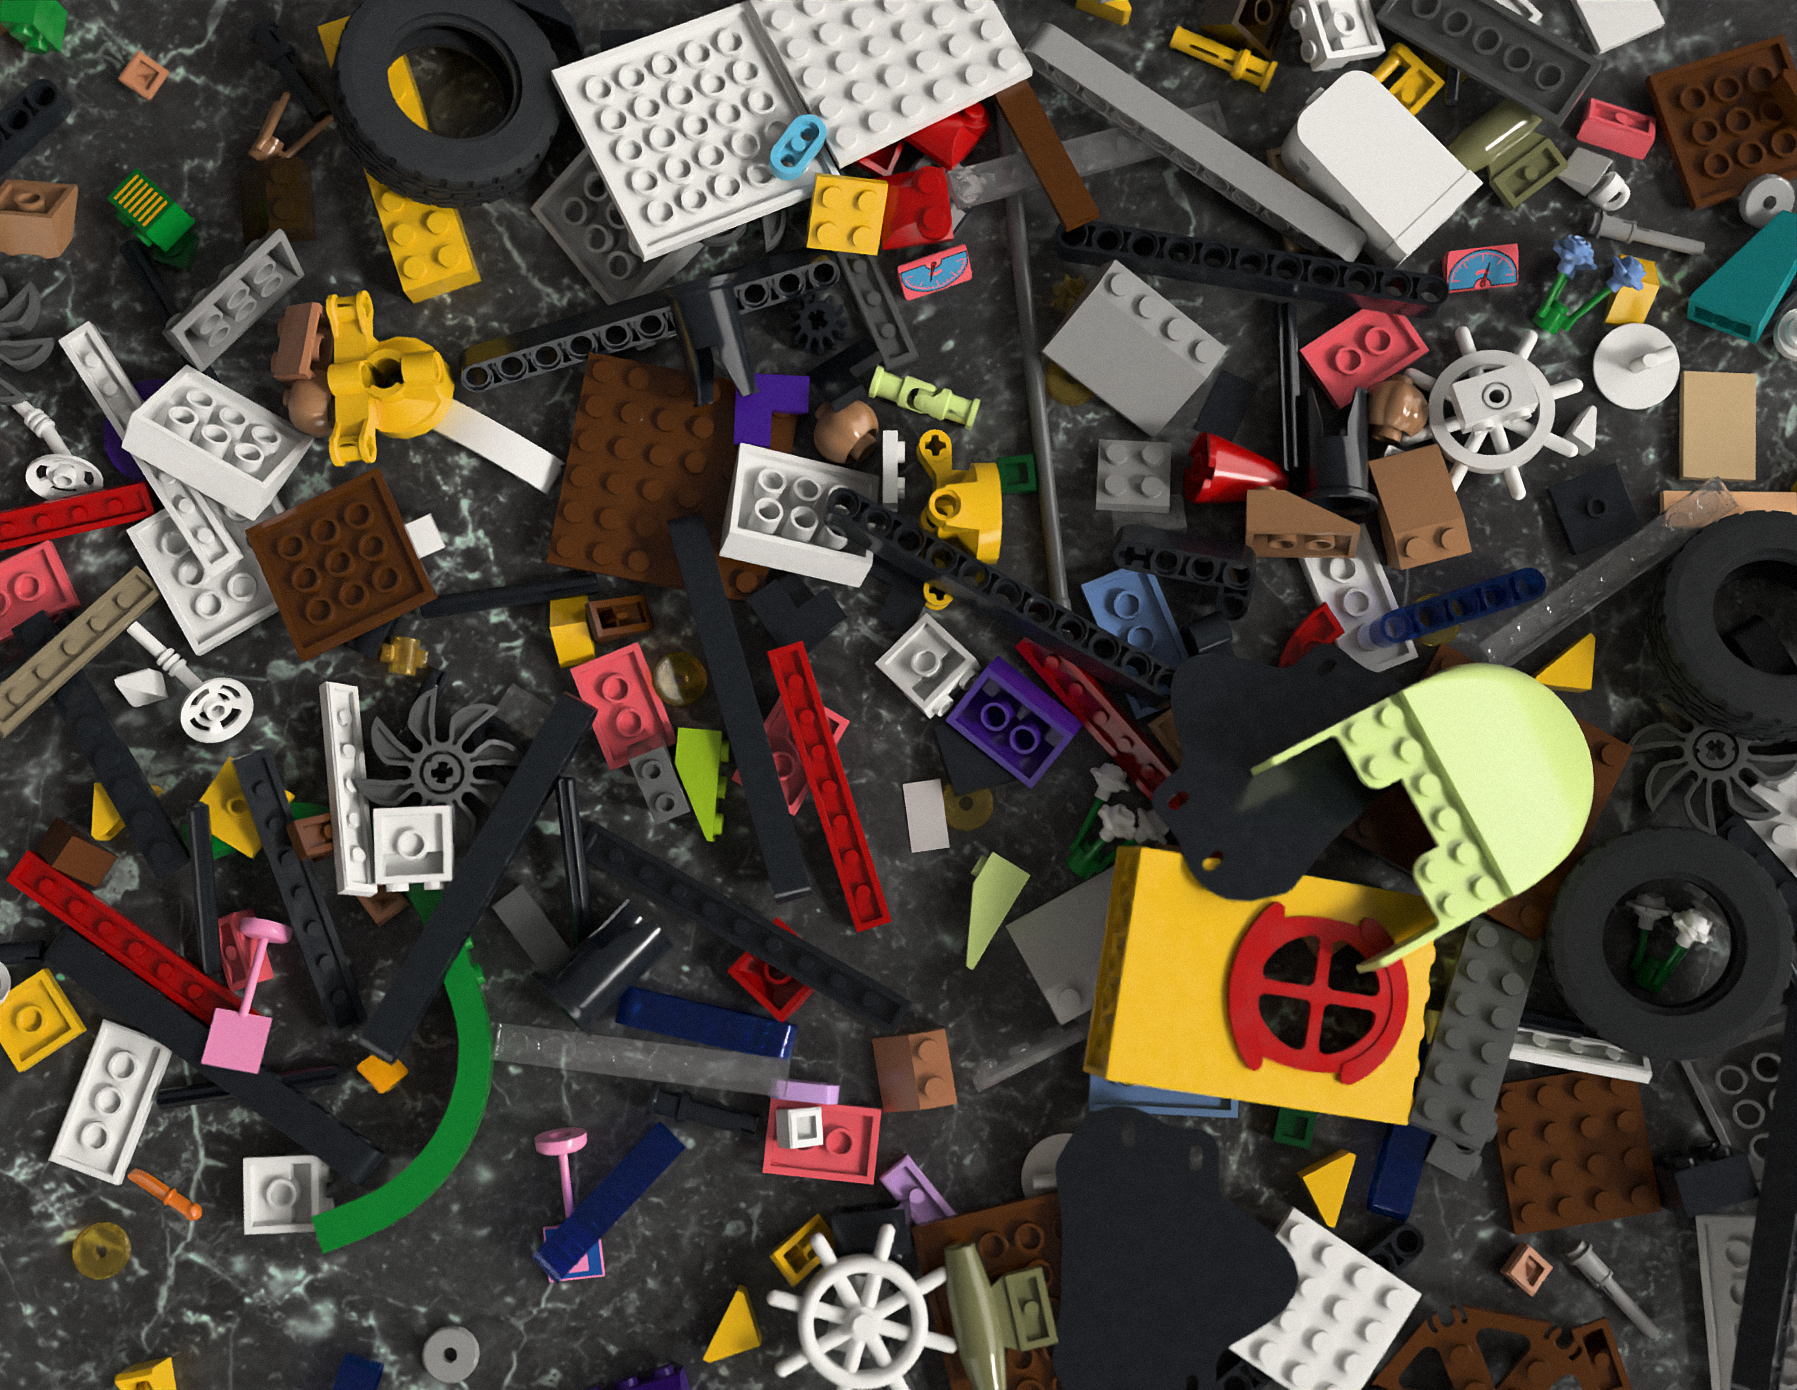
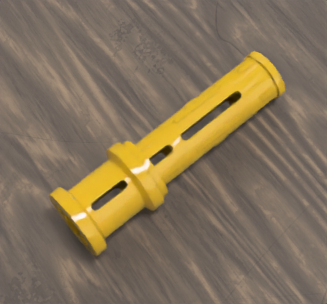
[1169,26,1278,93]

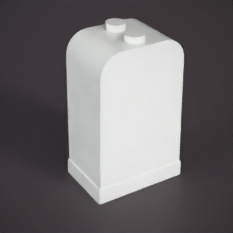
[1281,71,1483,269]

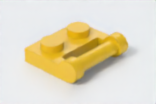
[1371,42,1445,116]

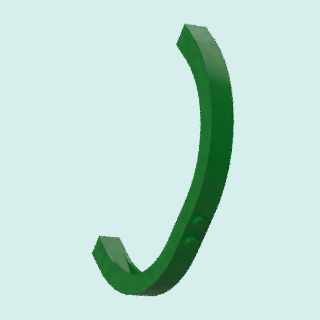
[181,802,494,1254]

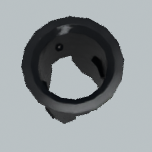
[657,272,760,408]
[1299,386,1378,519]
[531,898,673,1038]

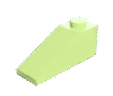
[965,852,1030,970]

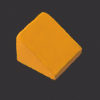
[357,1055,409,1094]

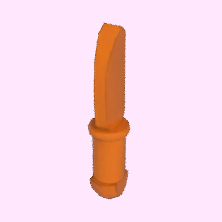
[127,1168,202,1221]

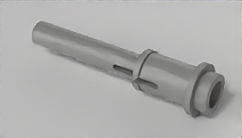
[1587,210,1705,257]
[1564,1238,1660,1340]

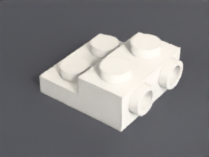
[1290,0,1385,72]
[875,613,981,719]
[373,805,455,892]
[243,1152,334,1235]

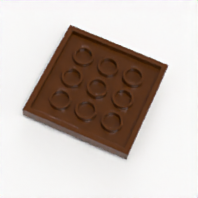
[1644,34,1797,212]
[245,467,438,662]
[1493,1071,1662,1235]

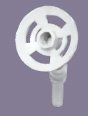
[11,401,103,500]
[126,621,254,743]

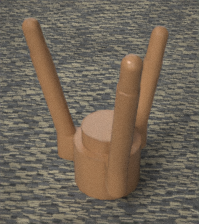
[247,92,333,163]

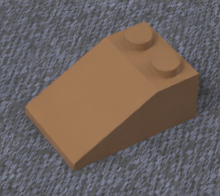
[1368,443,1472,570]
[1244,486,1360,558]

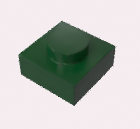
[152,232,201,272]
[996,454,1037,496]
[1271,1106,1317,1149]

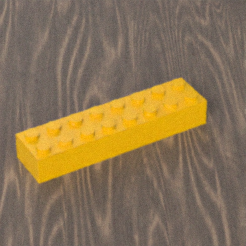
[317,16,481,304]

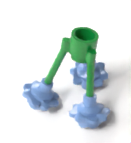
[1531,234,1646,335]

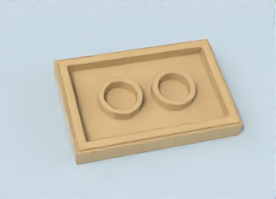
[1679,371,1756,482]

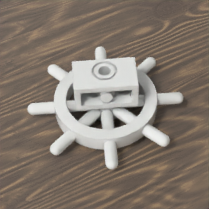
[1400,326,1583,500]
[767,1224,958,1390]

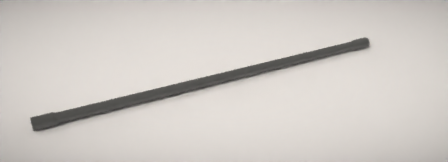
[993,2,1072,635]

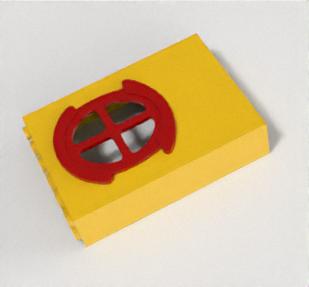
[1083,846,1436,1125]

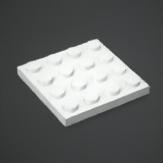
[126,495,286,656]
[1228,1206,1422,1390]

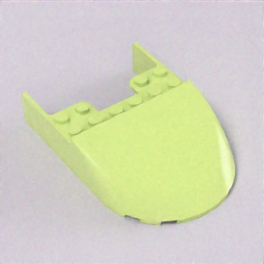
[1250,663,1594,973]

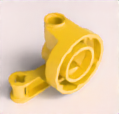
[326,290,455,467]
[915,429,1002,611]

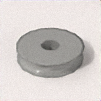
[1739,174,1795,229]
[422,1325,480,1384]

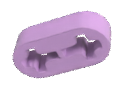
[768,1077,840,1104]

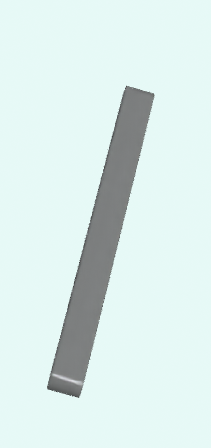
[1022,22,1368,262]

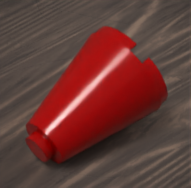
[1183,432,1289,504]

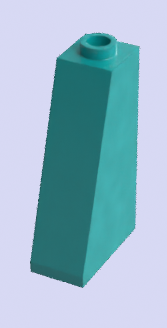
[1687,210,1797,344]

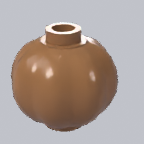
[283,369,336,438]
[1367,374,1429,444]
[813,400,878,464]

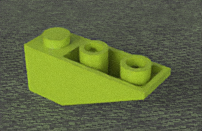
[675,727,731,842]

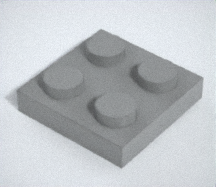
[1096,439,1171,513]

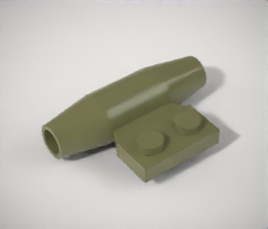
[1446,98,1570,211]
[944,1242,1058,1390]

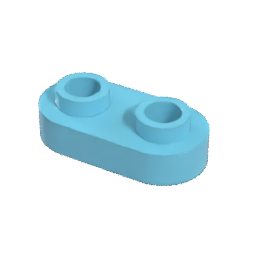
[769,114,826,181]

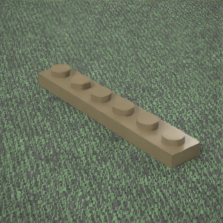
[0,565,162,739]

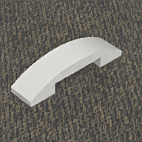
[431,399,565,495]

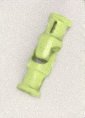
[868,366,981,430]

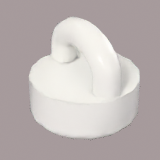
[1588,172,1630,211]

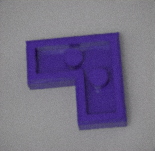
[734,373,809,448]

